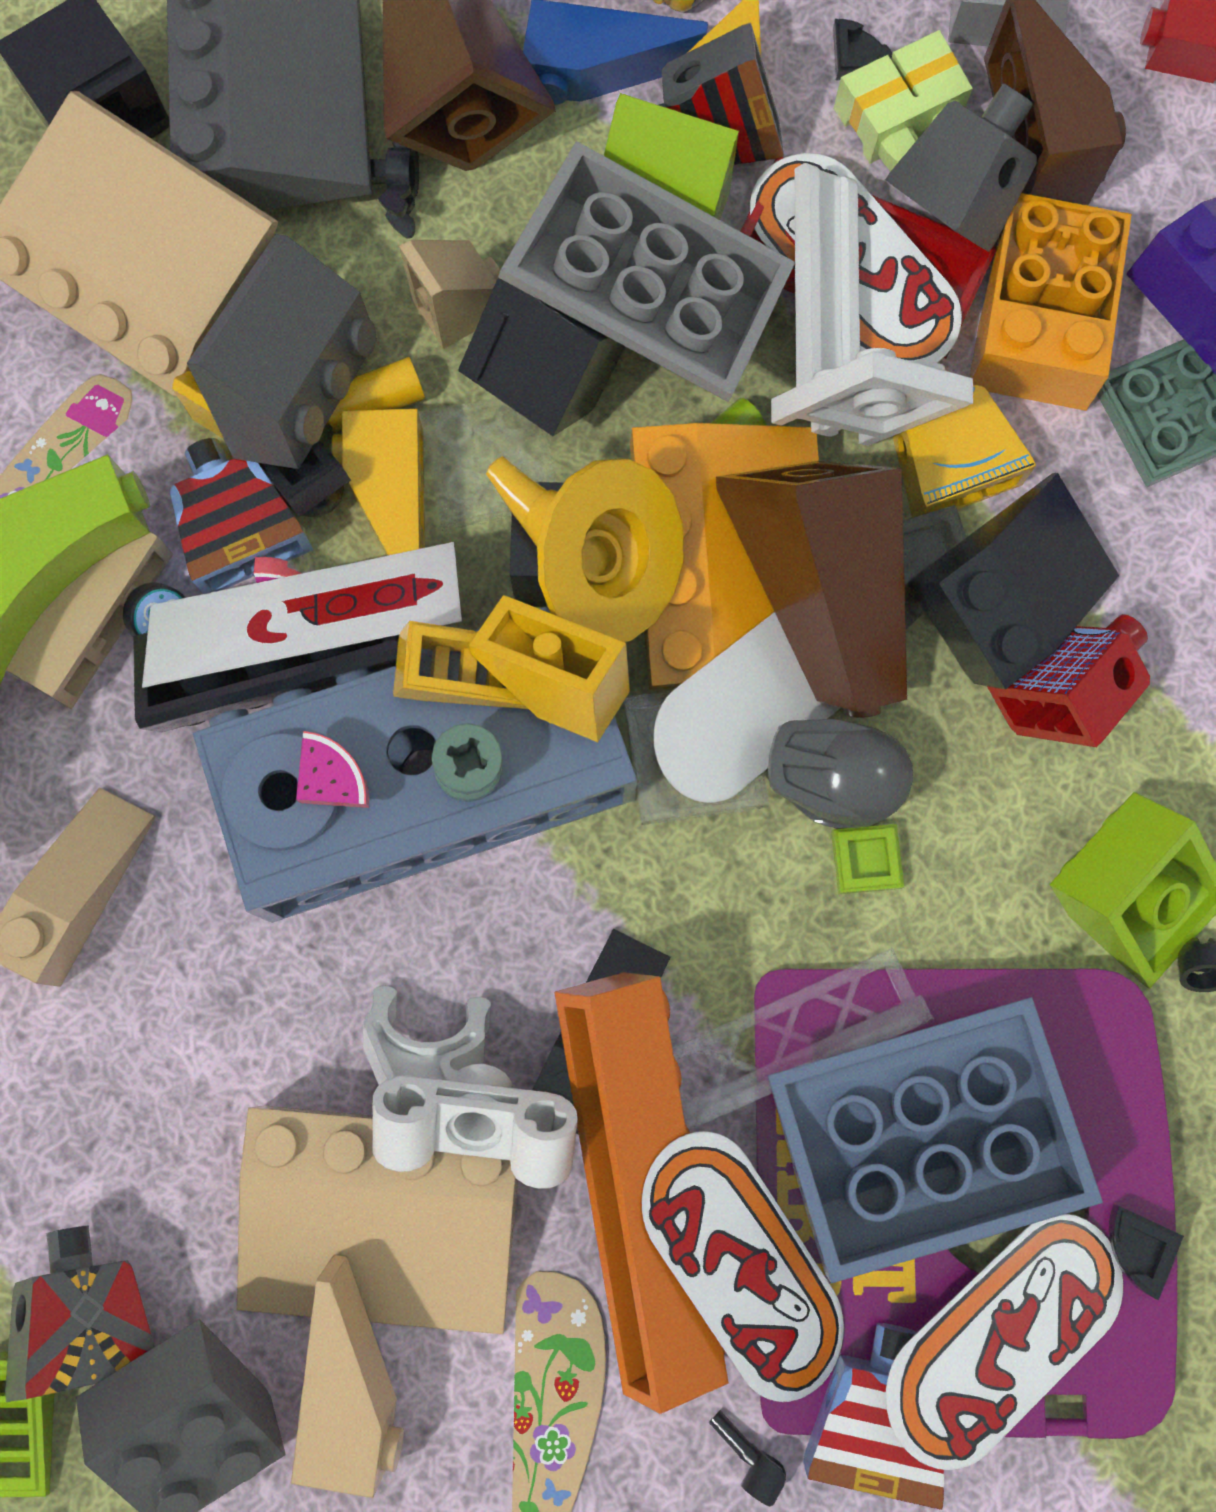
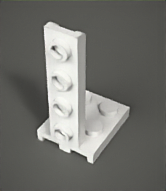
[771,163,973,446]

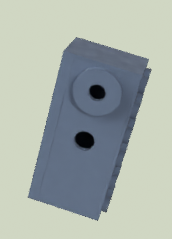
[192,606,637,923]

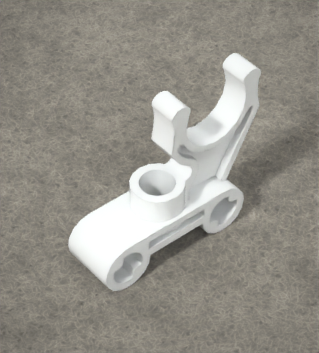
[363,986,578,1189]

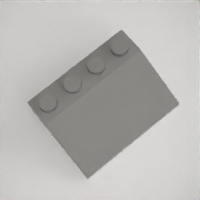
[498,141,795,402]

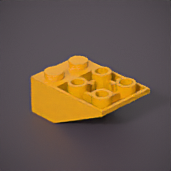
[969,193,1132,411]

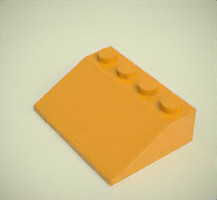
[630,423,819,690]

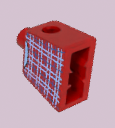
[987,614,1150,748]

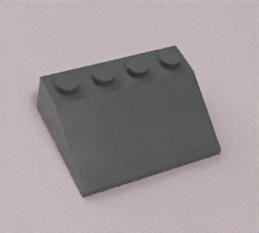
[167,0,372,211]

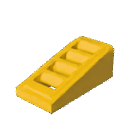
[393,621,528,709]

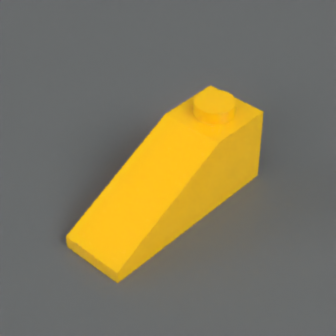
[332,409,425,556]

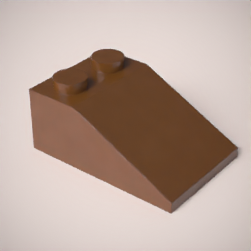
[984,0,1126,205]

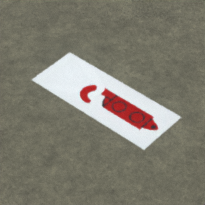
[142,542,462,688]

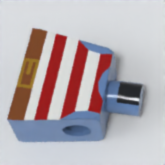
[803,1323,944,1510]

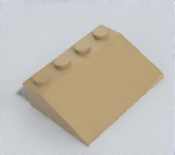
[0,91,279,397]
[237,1106,518,1334]

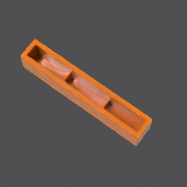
[554,972,729,1414]

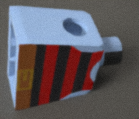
[170,438,313,594]

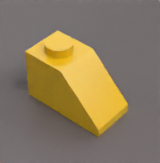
[469,595,630,743]

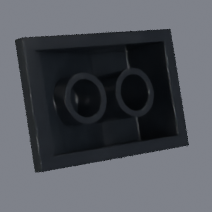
[907,473,1119,689]

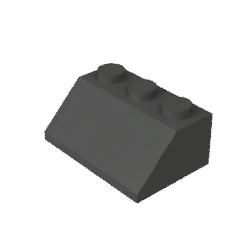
[187,234,377,469]

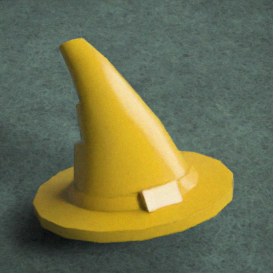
[486,456,684,642]

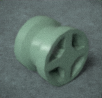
[432,723,503,802]

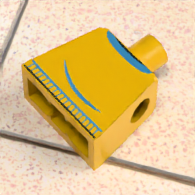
[893,385,1036,525]

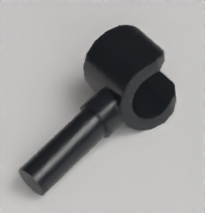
[709,1410,786,1507]

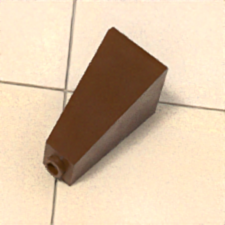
[383,0,556,171]
[716,461,907,718]

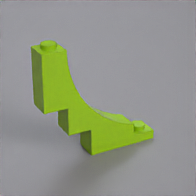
[0,454,150,685]

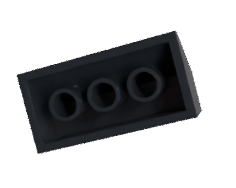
[133,632,399,733]

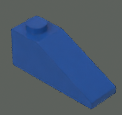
[523,0,708,105]

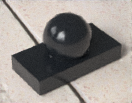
[258,440,351,518]

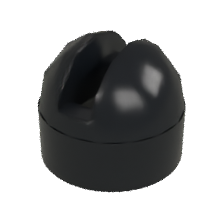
[1177,938,1216,992]

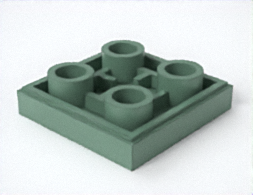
[1097,339,1216,488]

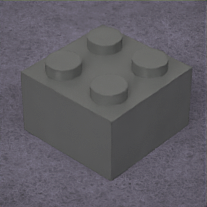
[76,1319,286,1512]

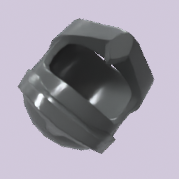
[766,719,913,828]

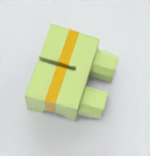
[833,30,973,172]

